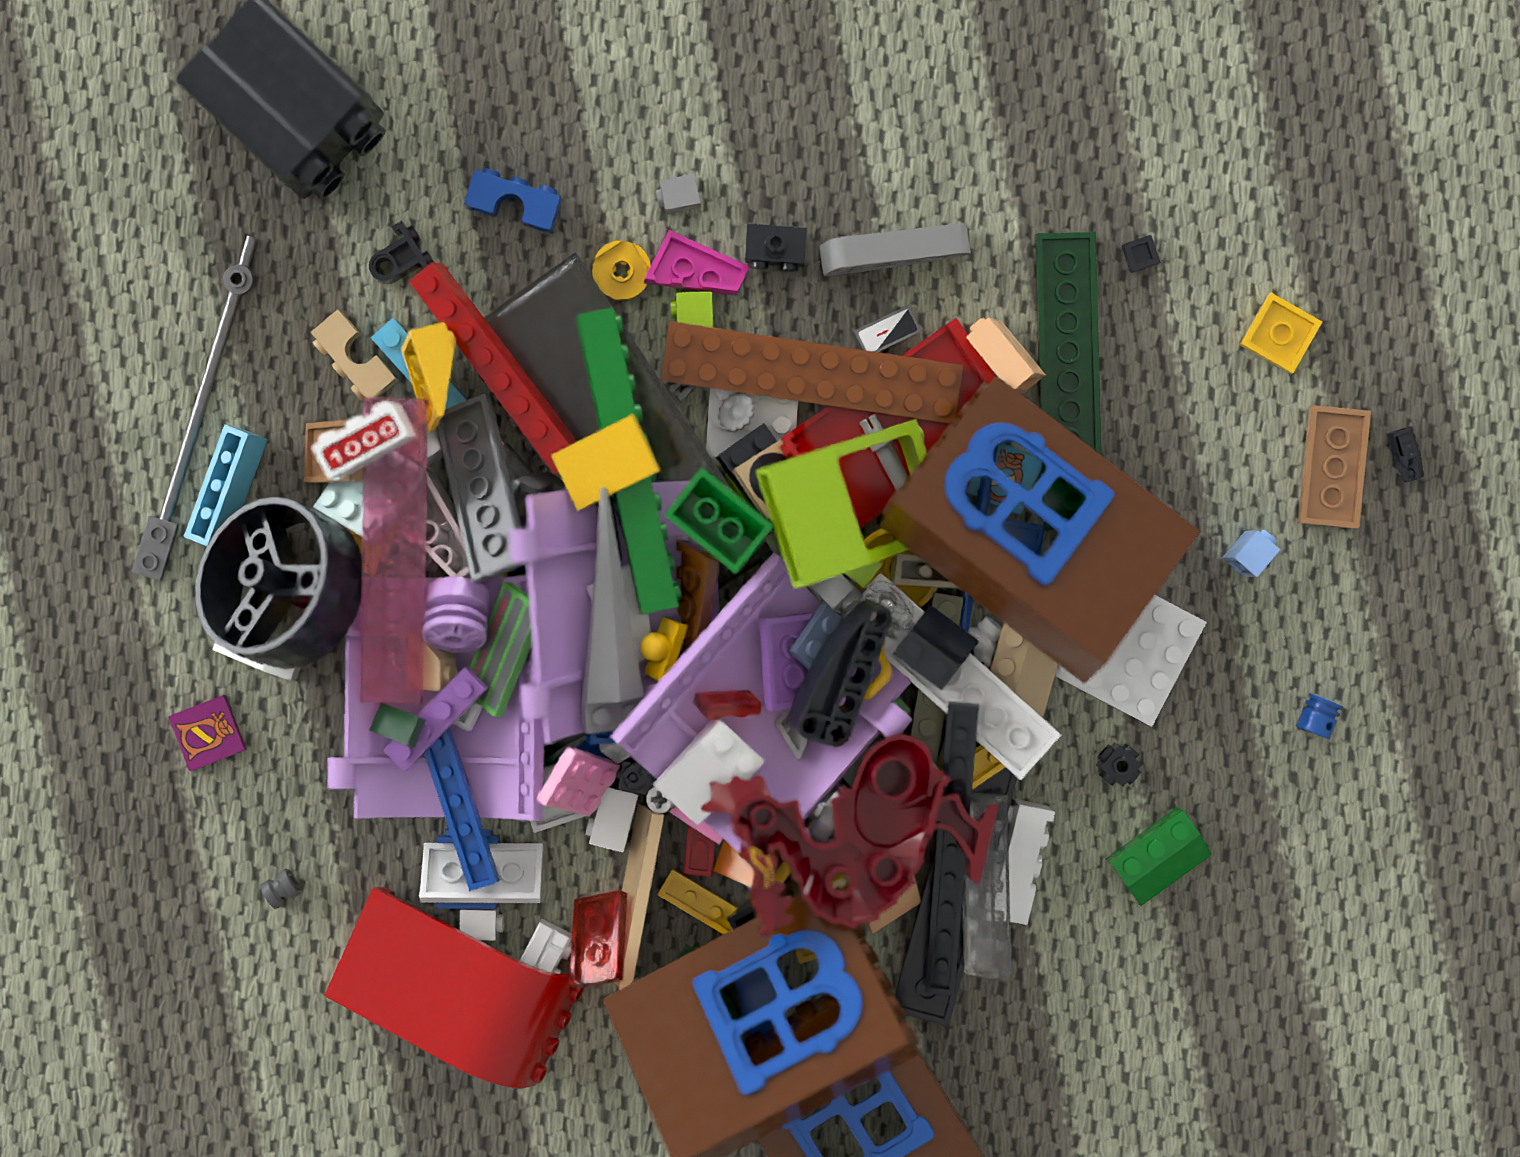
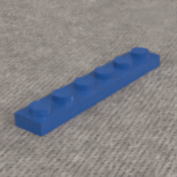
[424,728,500,891]

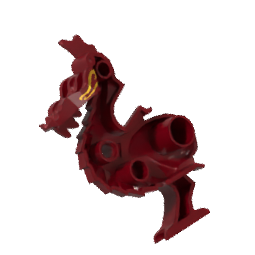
[701,734,999,937]

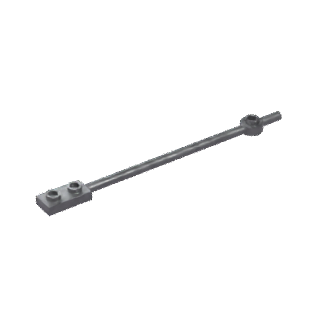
[132,236,258,581]

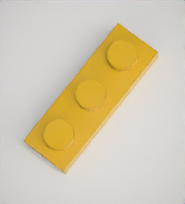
[657,868,739,934]

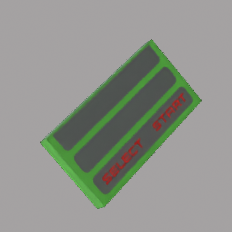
[469,581,533,718]

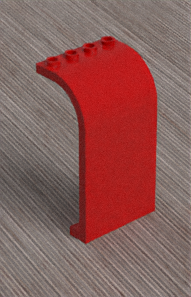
[779,318,995,530]
[324,887,585,1089]

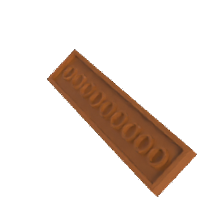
[660,321,963,423]

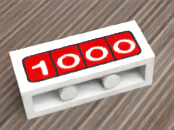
[311,401,417,481]

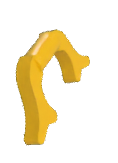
[863,640,893,701]

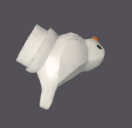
[968,616,1002,668]

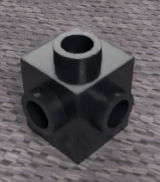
[1096,742,1142,787]

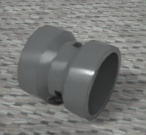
[260,868,302,909]

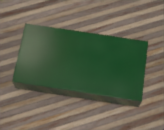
[369,703,426,748]

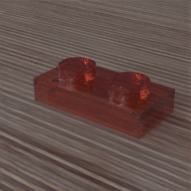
[693,689,763,720]

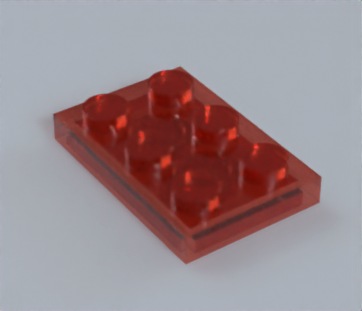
[569,890,627,989]

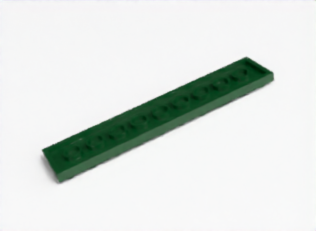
[1035,232,1102,530]

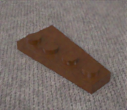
[676,540,719,663]

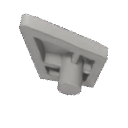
[775,708,810,761]

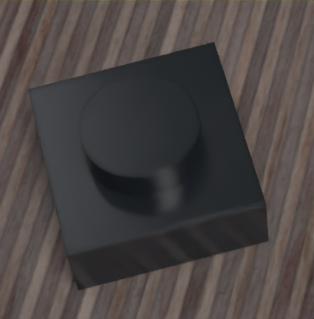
[1121,235,1161,273]

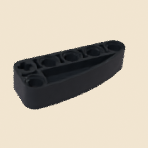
[787,599,892,747]

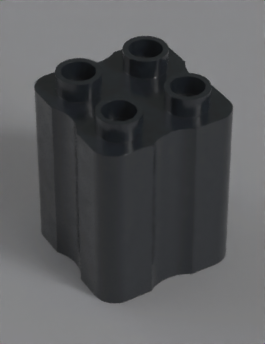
[176,0,386,200]

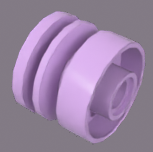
[422,577,490,652]

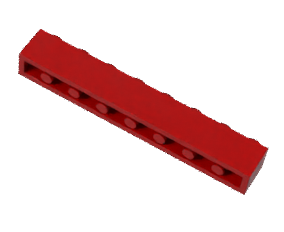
[409,263,578,475]

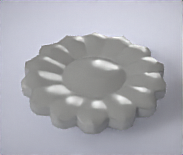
[718,392,755,432]

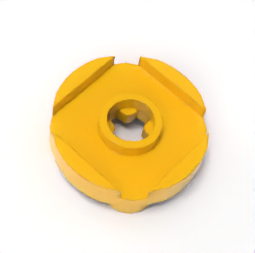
[592,241,651,301]

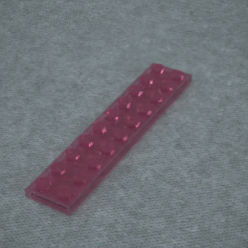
[360,397,428,705]

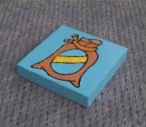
[967,442,1042,516]

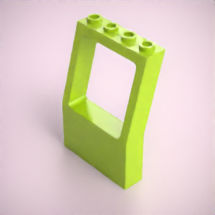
[756,419,927,588]

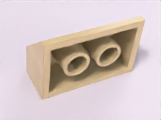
[990,623,1059,718]

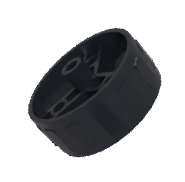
[195,497,365,669]

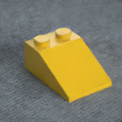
[401,322,456,433]

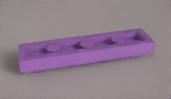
[383,666,489,772]

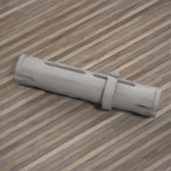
[859,414,908,491]

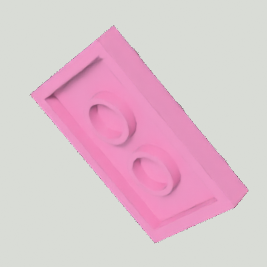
[536,747,620,817]

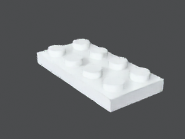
[419,843,544,903]

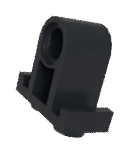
[369,221,435,284]

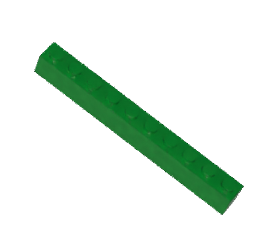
[575,307,682,615]

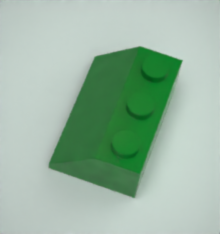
[664,467,774,574]
[1106,807,1212,906]

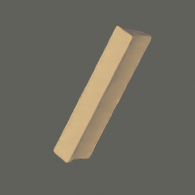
[606,804,665,990]

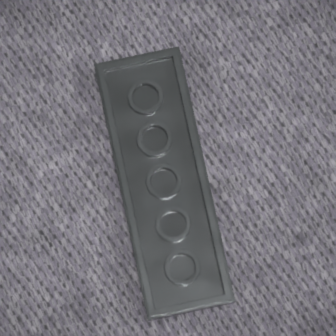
[437,393,527,584]

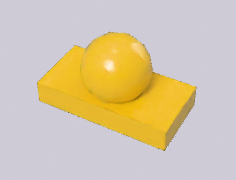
[640,616,688,681]

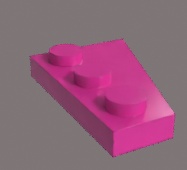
[644,230,750,296]

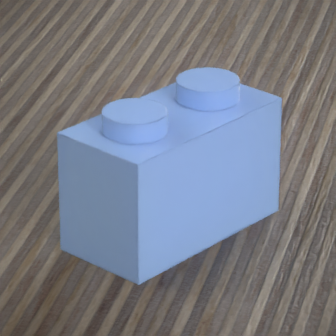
[1222,530,1280,577]

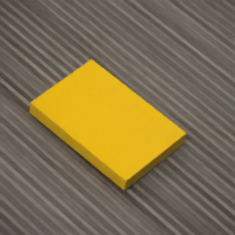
[551,415,661,511]

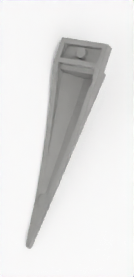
[581,487,644,734]

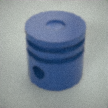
[1296,693,1343,740]

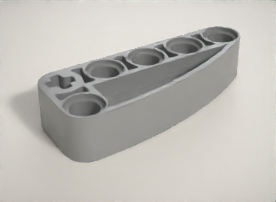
[819,223,971,276]

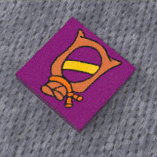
[168,695,247,771]

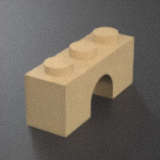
[311,309,399,403]

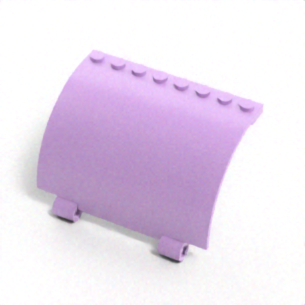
[509,481,720,743]
[611,553,913,852]
[328,575,545,821]

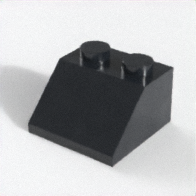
[892,605,980,691]

